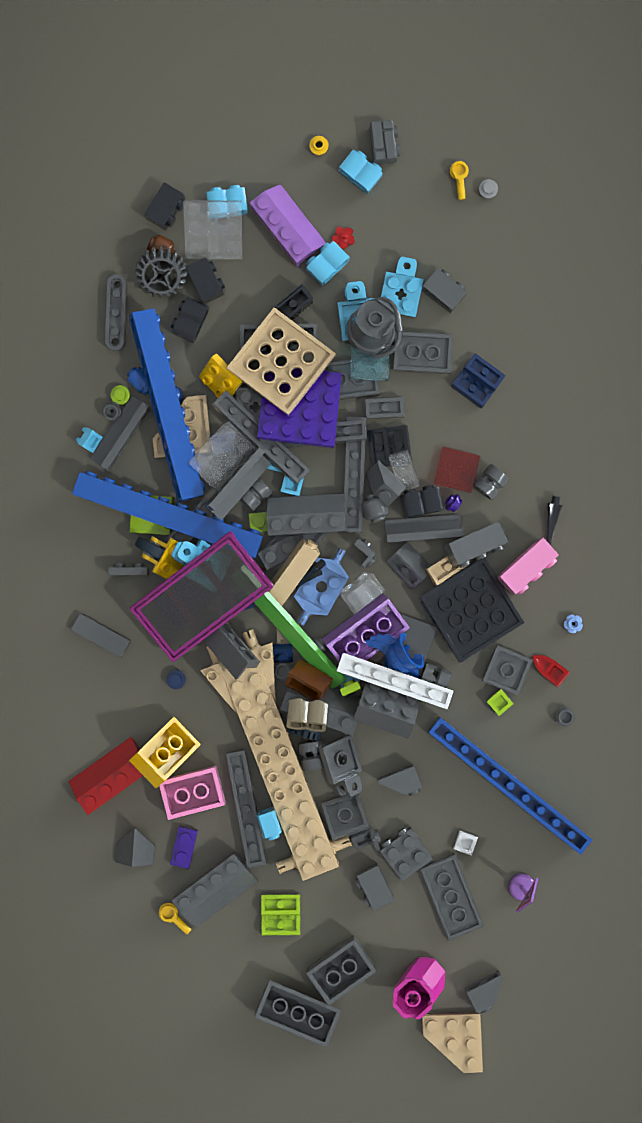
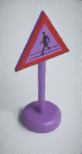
[508,873,538,913]

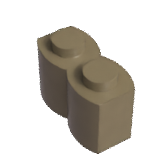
[286,698,328,732]

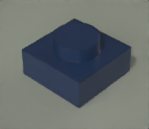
[273,643,293,663]

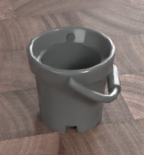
[346,297,403,359]

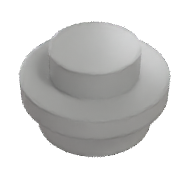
[479,179,498,199]

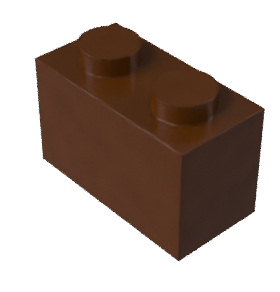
[285,659,333,701]

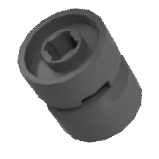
[473,464,509,500]
[241,478,273,511]
[420,663,452,688]
[298,739,324,771]

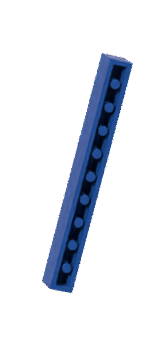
[128,308,205,503]
[72,471,263,559]
[427,716,593,855]

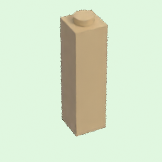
[268,538,320,606]

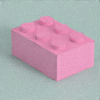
[497,538,559,594]
[160,765,226,820]

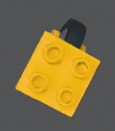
[135,536,185,579]

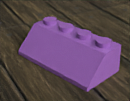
[250,185,326,268]
[322,593,410,662]

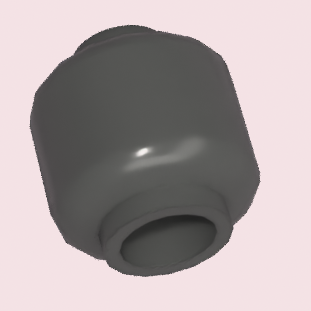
[361,494,388,523]

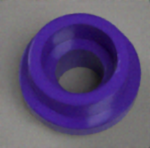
[445,494,462,512]

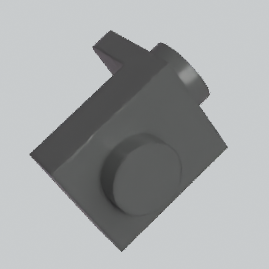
[354,539,376,568]
[350,825,381,851]

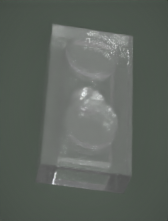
[388,450,420,491]

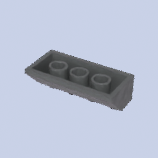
[267,494,346,536]
[280,687,360,736]
[172,851,258,928]
[254,980,341,1048]

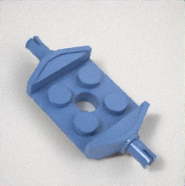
[294,548,349,626]

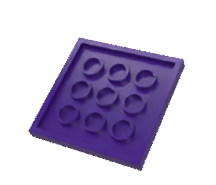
[257,365,342,448]

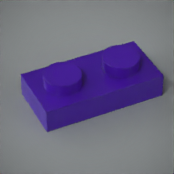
[170,826,198,869]

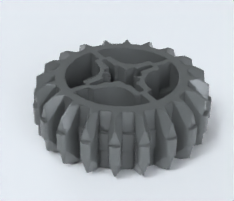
[135,246,187,298]

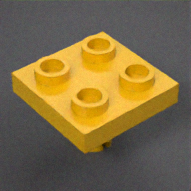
[198,353,243,398]

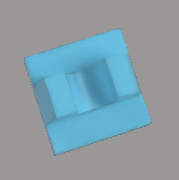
[76,427,103,453]

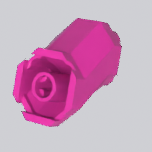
[393,957,445,1019]

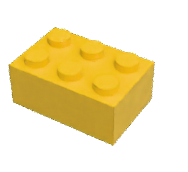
[129,717,201,788]

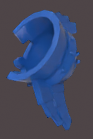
[366,633,424,679]

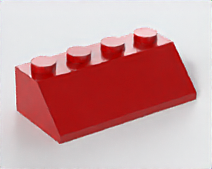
[68,737,143,815]

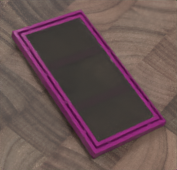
[130,531,274,662]

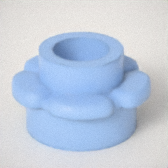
[564,614,583,633]

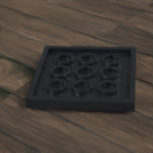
[419,557,524,663]

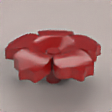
[332,226,355,250]

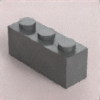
[443,521,508,568]

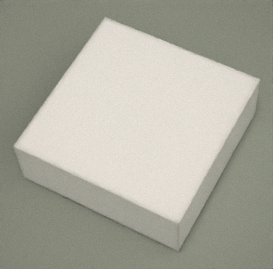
[453,830,478,856]

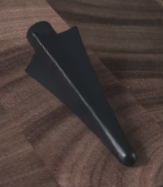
[547,496,563,545]
[294,559,326,590]

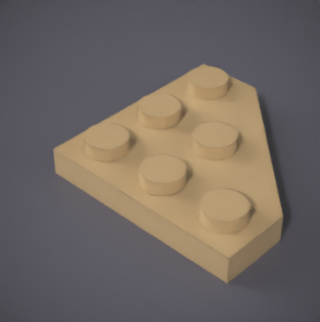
[153,395,211,459]
[422,1012,483,1073]

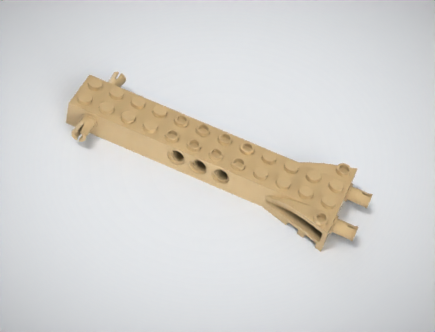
[200,629,352,881]

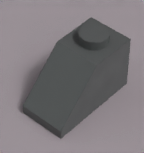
[366,460,406,507]
[377,764,423,796]
[465,971,503,1014]

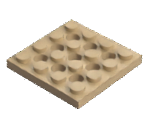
[227,308,336,416]

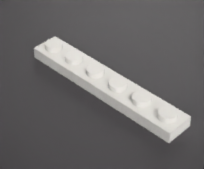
[337,653,453,709]

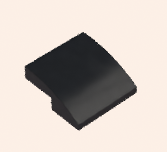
[367,425,412,467]

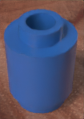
[127,367,148,395]

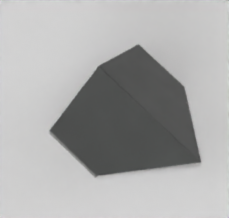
[115,828,155,867]

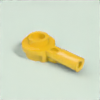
[450,161,469,200]
[159,902,192,935]

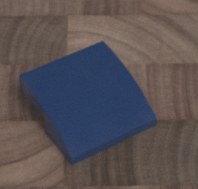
[451,353,506,409]

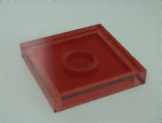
[434,447,480,493]

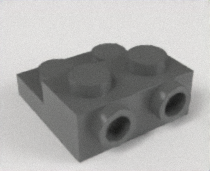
[380,827,433,881]

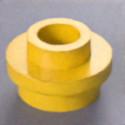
[309,136,328,155]

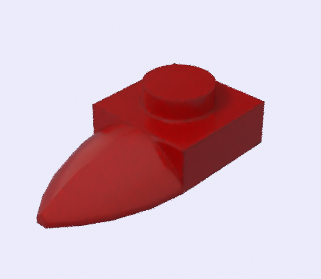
[532,655,570,688]

